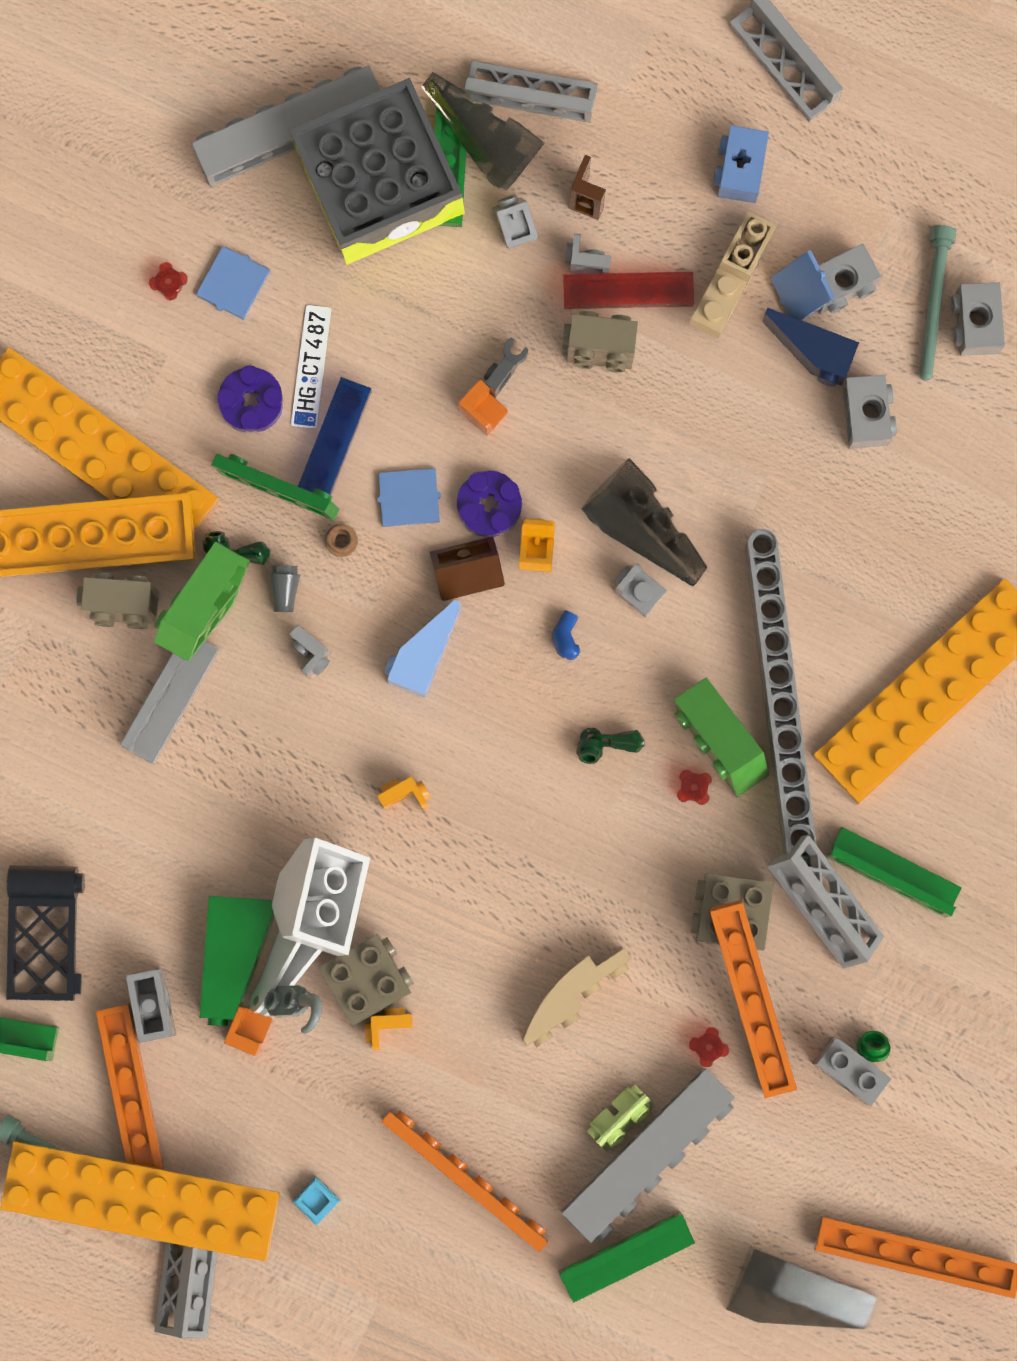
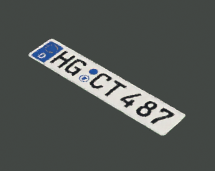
[291,305,331,429]

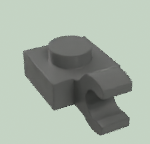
[484,338,528,398]

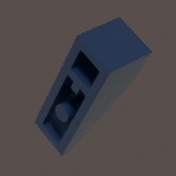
[762,307,859,386]

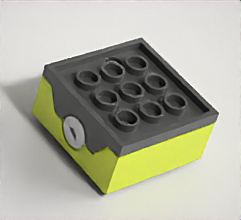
[289,78,465,265]

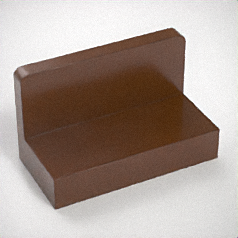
[569,155,606,220]
[430,536,505,601]

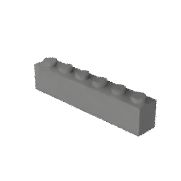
[191,65,380,187]
[561,1068,735,1243]

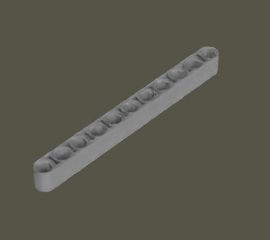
[745,529,816,867]

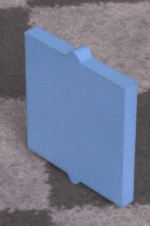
[196,246,270,320]
[770,250,835,321]
[377,468,441,527]

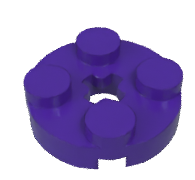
[217,365,283,432]
[457,471,522,537]

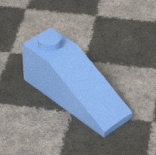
[384,600,461,698]

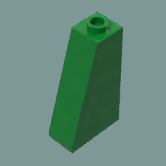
[199,896,275,1026]

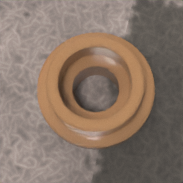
[325,524,358,557]

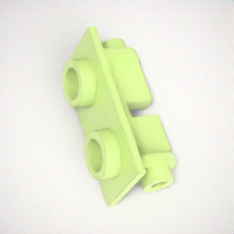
[587,1085,654,1152]

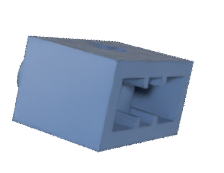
[713,125,769,203]

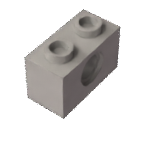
[818,243,881,314]
[951,282,1005,356]
[842,375,897,449]
[126,969,177,1043]
[812,1037,891,1106]

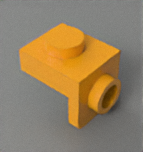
[519,518,555,572]
[377,776,431,811]
[365,1008,413,1050]

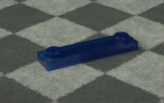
[298,377,372,495]

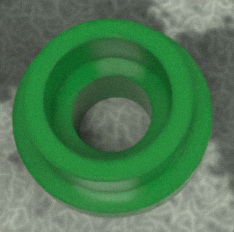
[856,1031,891,1062]

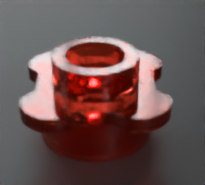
[149,262,188,301]
[677,770,712,805]
[689,1027,729,1067]

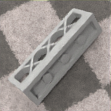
[729,0,843,122]
[464,61,598,123]
[120,641,220,764]
[767,835,884,969]
[154,1242,217,1338]

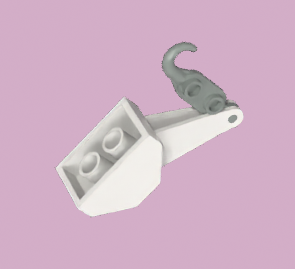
[249,837,370,1034]

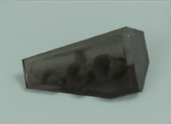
[422,72,544,191]
[581,458,707,587]
[726,1245,877,1329]

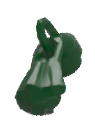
[202,531,271,565]
[576,728,645,764]

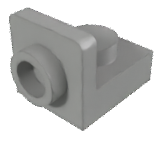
[492,195,539,249]
[565,233,611,278]
[615,563,667,617]
[289,624,331,678]

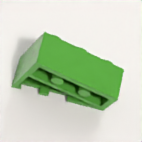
[154,542,250,662]
[674,677,770,797]

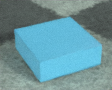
[292,1176,340,1225]

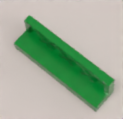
[826,827,962,918]
[0,1017,59,1061]
[558,1211,695,1303]

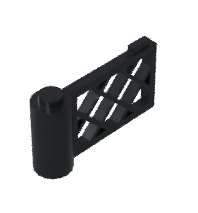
[6,865,85,1001]

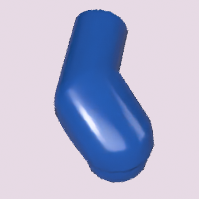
[552,610,580,660]

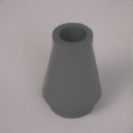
[268,565,301,612]

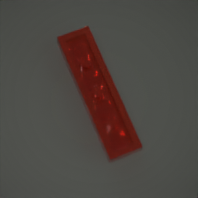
[563,272,694,309]

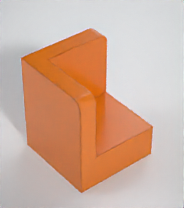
[458,380,508,436]
[224,1005,272,1056]

